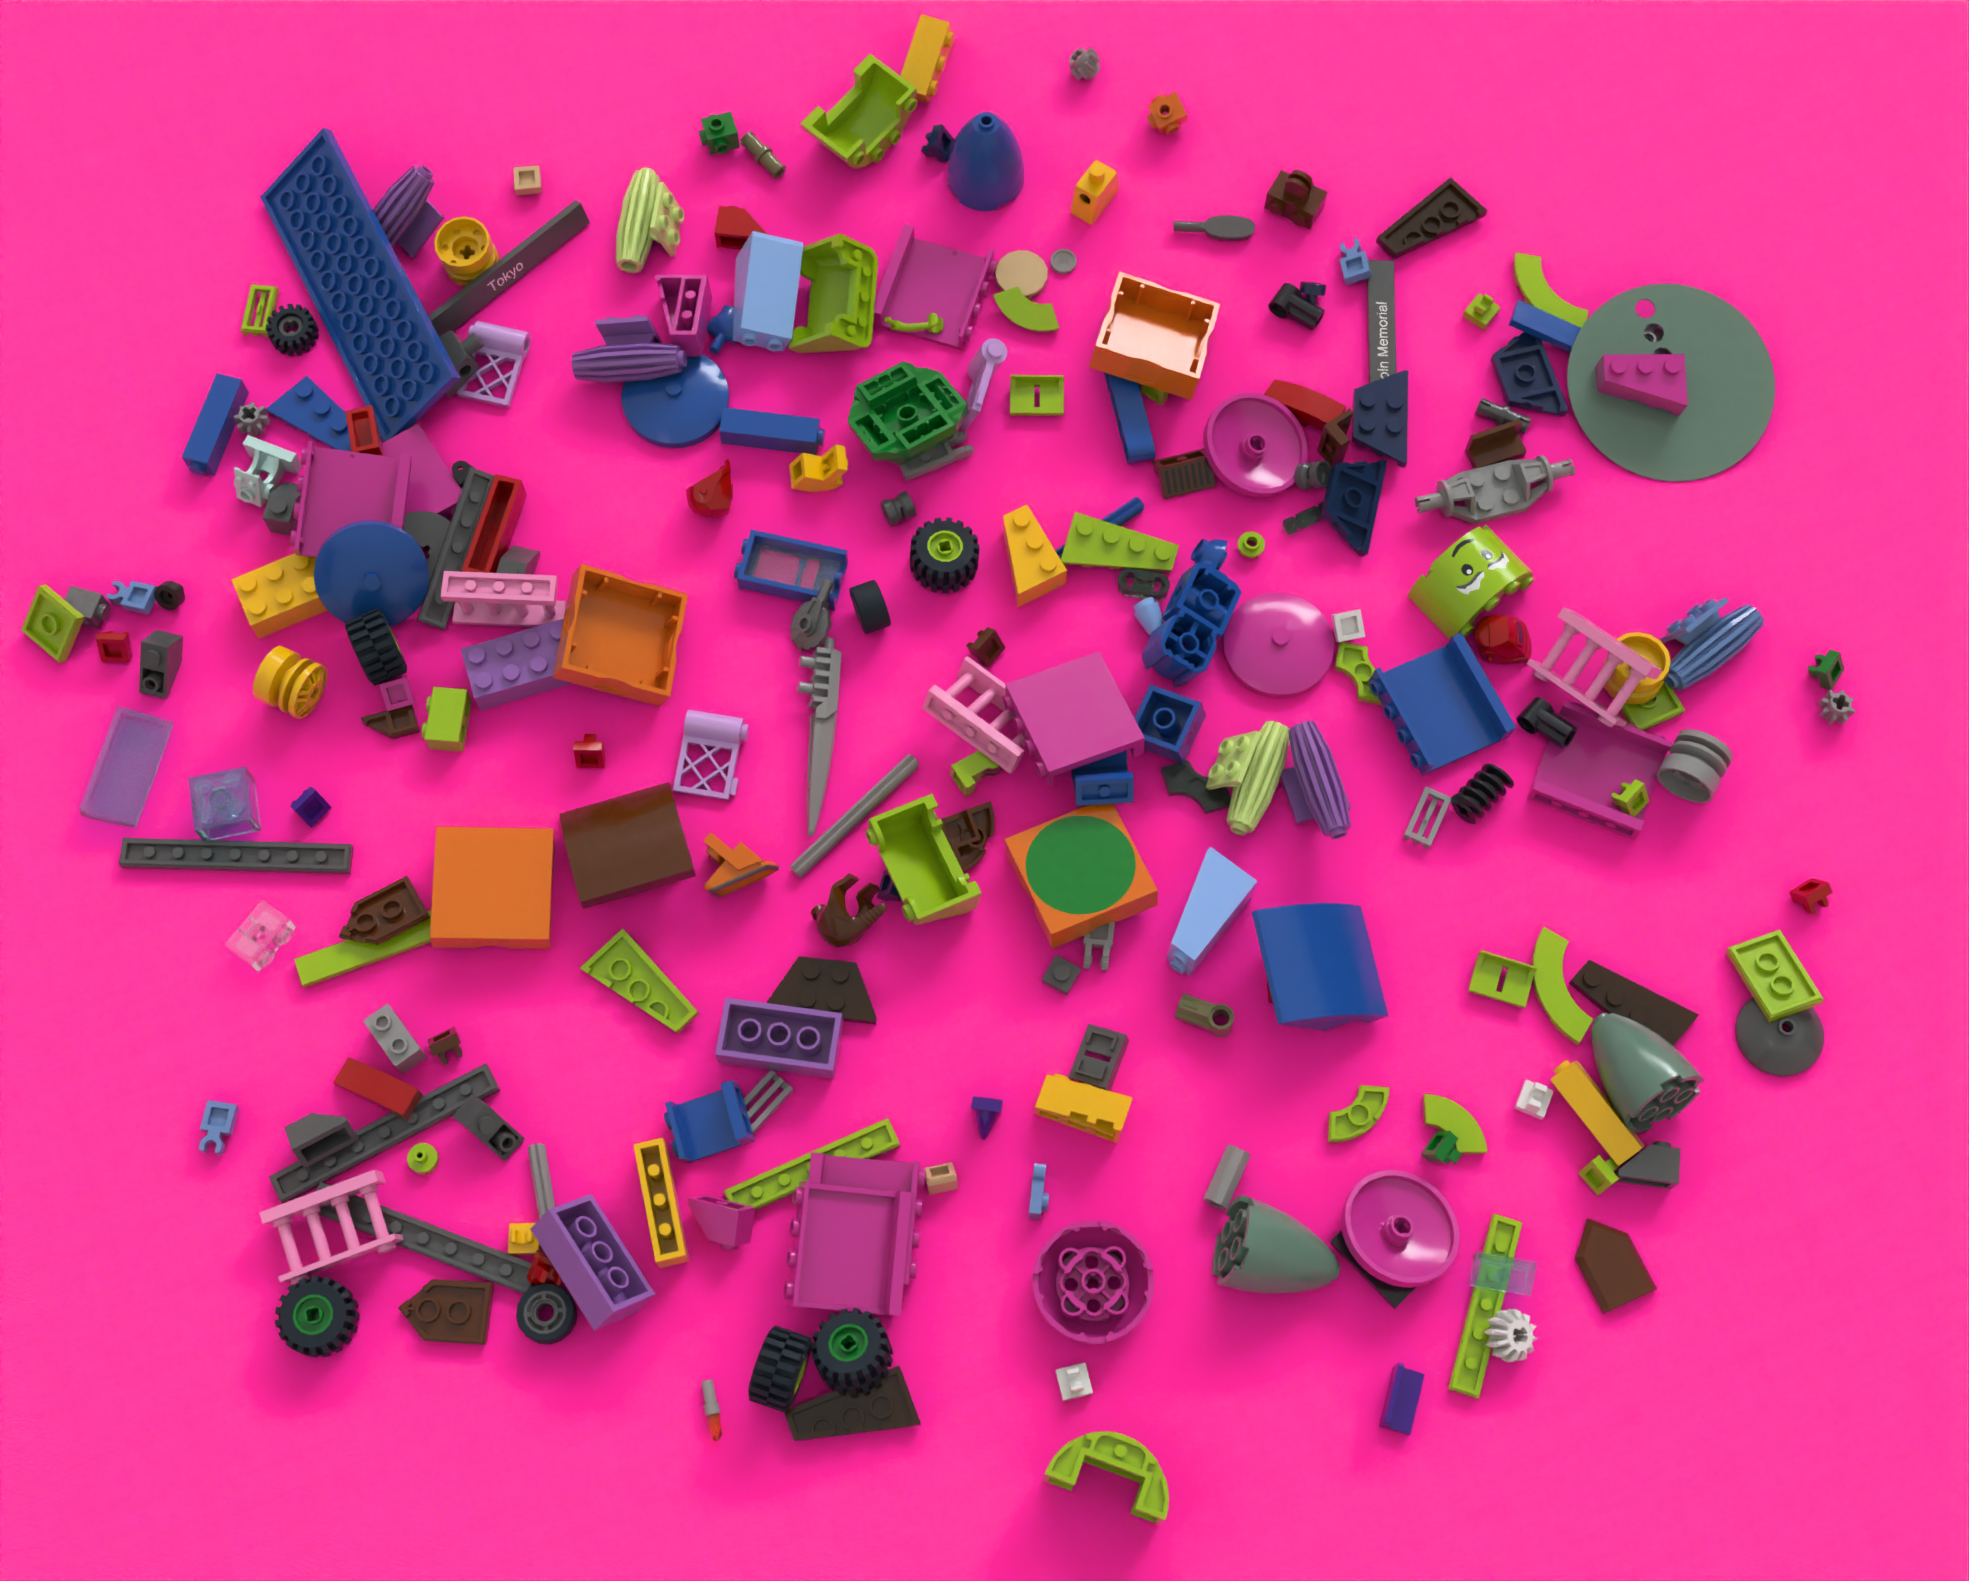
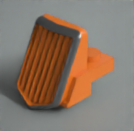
[703,832,779,898]

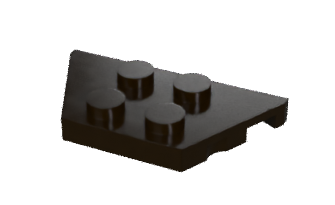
[766,956,877,1024]

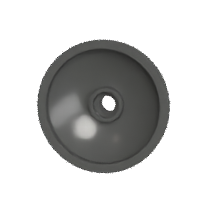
[1735,997,1824,1077]

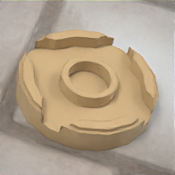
[996,250,1048,299]

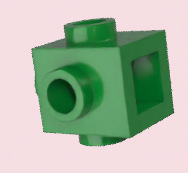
[698,111,740,155]

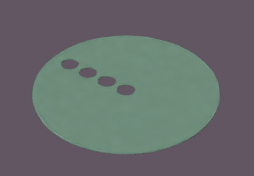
[1567,283,1775,482]

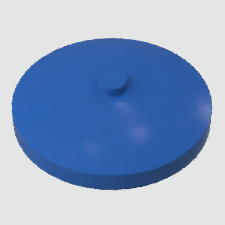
[621,354,730,448]
[314,520,429,627]

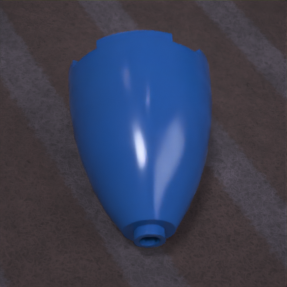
[947,112,1024,211]

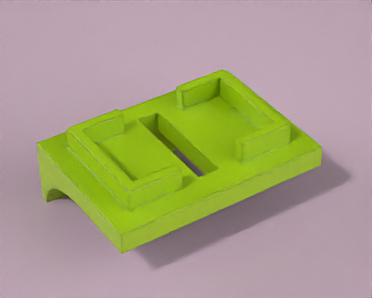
[1010,375,1064,416]
[1468,950,1537,1008]

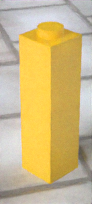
[1550,1060,1646,1166]

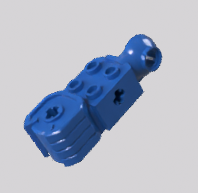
[1142,538,1242,687]

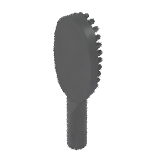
[1173,215,1255,241]

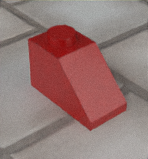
[714,206,767,250]

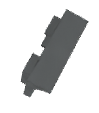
[1069,1024,1129,1091]

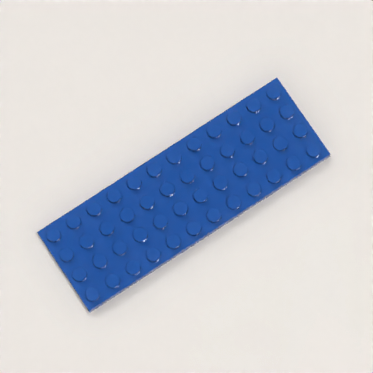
[260,128,460,442]

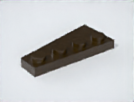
[1376,177,1488,259]
[1569,960,1699,1045]
[784,1365,921,1442]

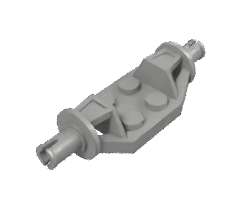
[1414,455,1575,525]

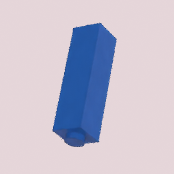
[182,373,249,476]
[719,407,825,455]

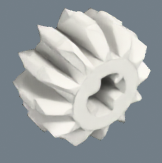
[1484,1309,1538,1362]

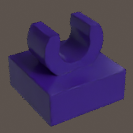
[290,786,332,827]

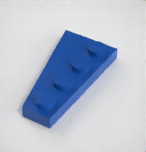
[266,376,351,451]

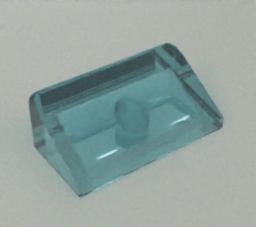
[1470,1252,1537,1296]

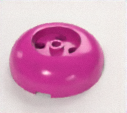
[1032,1220,1154,1344]

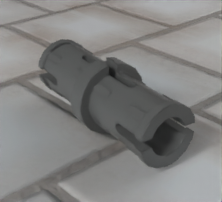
[1475,397,1532,434]

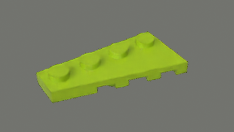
[580,928,700,1034]

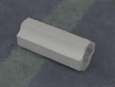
[1203,1145,1251,1211]

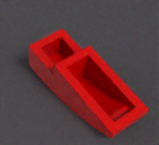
[1264,379,1347,432]
[345,405,384,456]
[333,1057,423,1121]

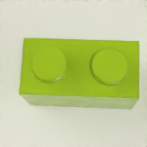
[422,687,472,752]

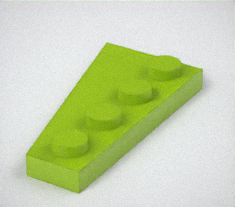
[1060,512,1179,573]

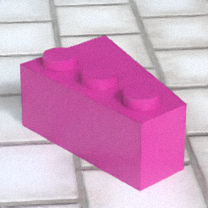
[655,275,713,357]
[1596,354,1688,417]

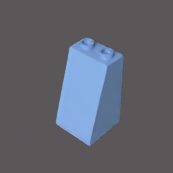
[733,231,803,351]
[1167,846,1257,976]

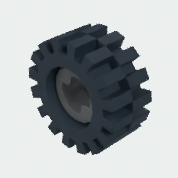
[266,304,319,356]

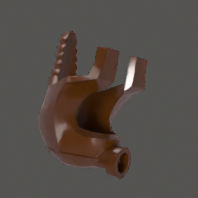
[810,873,887,947]

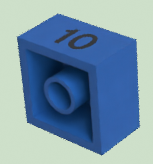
[1134,684,1206,764]

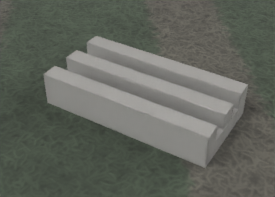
[1403,786,1452,850]
[744,1069,794,1134]

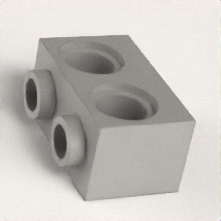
[363,1003,427,1075]

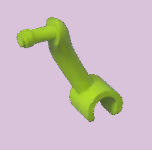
[885,313,943,334]

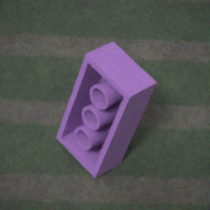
[461,619,573,711]
[715,997,844,1079]
[530,1194,655,1331]

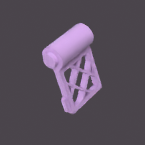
[457,321,531,408]
[960,338,1007,431]
[673,709,749,801]

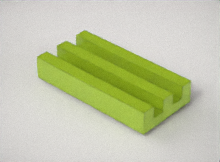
[241,284,280,337]

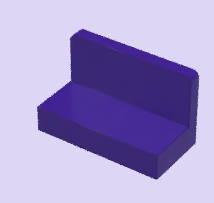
[1378,1362,1425,1436]

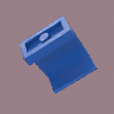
[1071,750,1134,806]
[664,1080,755,1164]

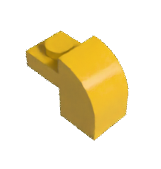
[789,444,848,492]

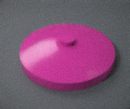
[1203,393,1308,498]
[1223,593,1334,699]
[1341,1170,1460,1288]

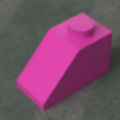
[688,1194,755,1250]

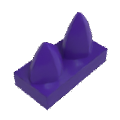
[971,1096,1003,1140]

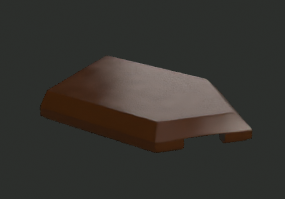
[339,876,430,945]
[1574,1218,1657,1314]
[398,1279,494,1345]

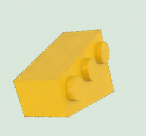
[900,14,955,103]
[1002,504,1067,607]
[1034,1073,1133,1143]

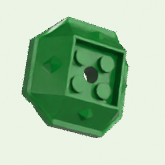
[848,361,969,466]

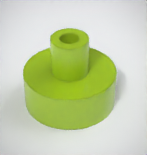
[407,1143,439,1175]

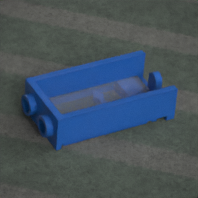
[734,529,848,611]

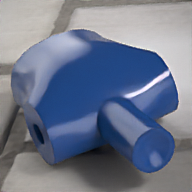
[707,305,740,354]

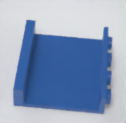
[1369,632,1516,776]

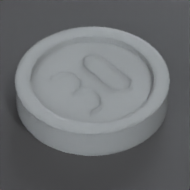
[1050,249,1077,274]

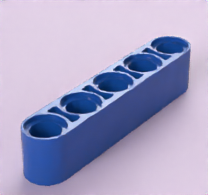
[1104,372,1155,464]

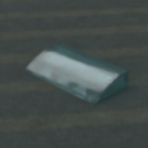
[79,706,174,827]

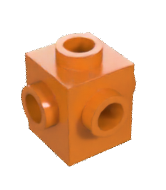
[1146,92,1188,135]

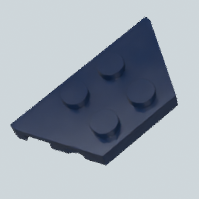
[1491,332,1568,416]
[1352,370,1408,468]
[1321,460,1387,557]

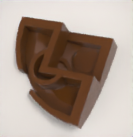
[941,801,995,871]

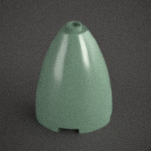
[1591,1013,1704,1133]
[1212,1195,1340,1294]

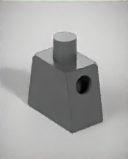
[439,331,484,398]

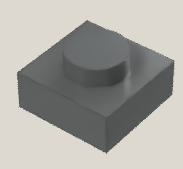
[1042,955,1081,996]

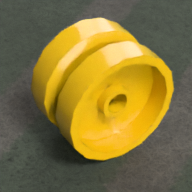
[1602,632,1671,705]

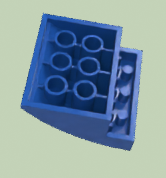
[1252,903,1389,1031]

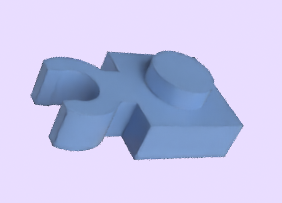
[1340,238,1372,285]
[106,581,157,615]
[199,1100,240,1156]
[1028,1163,1049,1219]

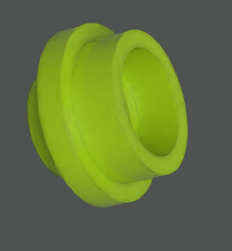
[1237,531,1265,558]

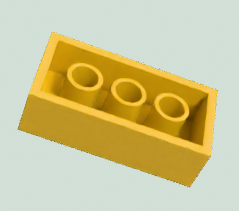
[231,553,327,639]

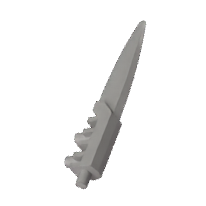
[797,638,842,836]

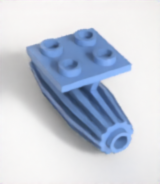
[1660,597,1764,690]

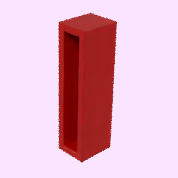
[461,474,527,573]

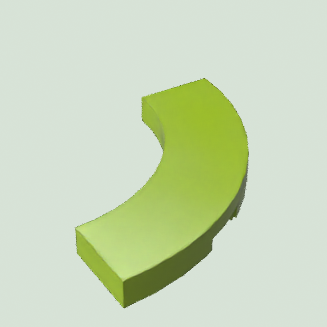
[1513,252,1588,328]
[1532,927,1593,1045]

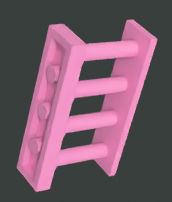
[441,571,567,627]
[1526,607,1662,728]
[922,656,1025,774]
[259,1170,404,1286]

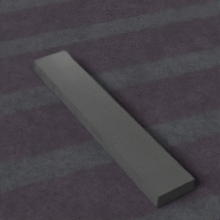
[417,466,494,630]

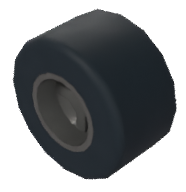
[849,580,891,634]

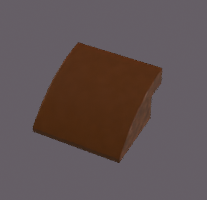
[559,782,696,909]

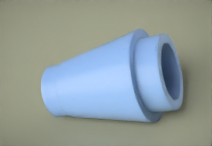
[1133,597,1164,636]

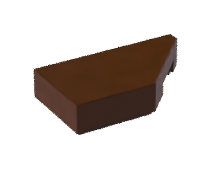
[361,705,420,740]

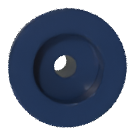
[1299,281,1327,304]

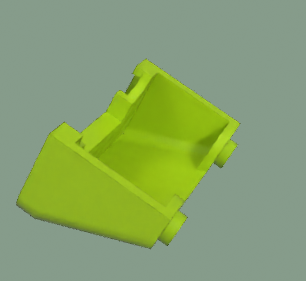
[789,233,878,353]
[865,794,982,925]

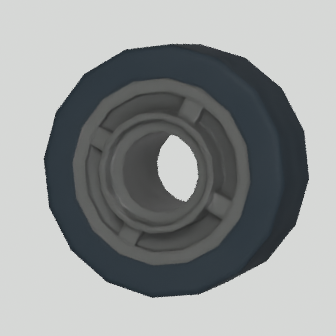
[516,1283,577,1345]

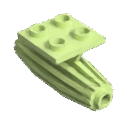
[616,167,684,273]
[1206,721,1290,836]

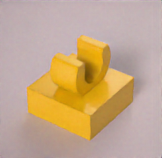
[508,1223,541,1255]

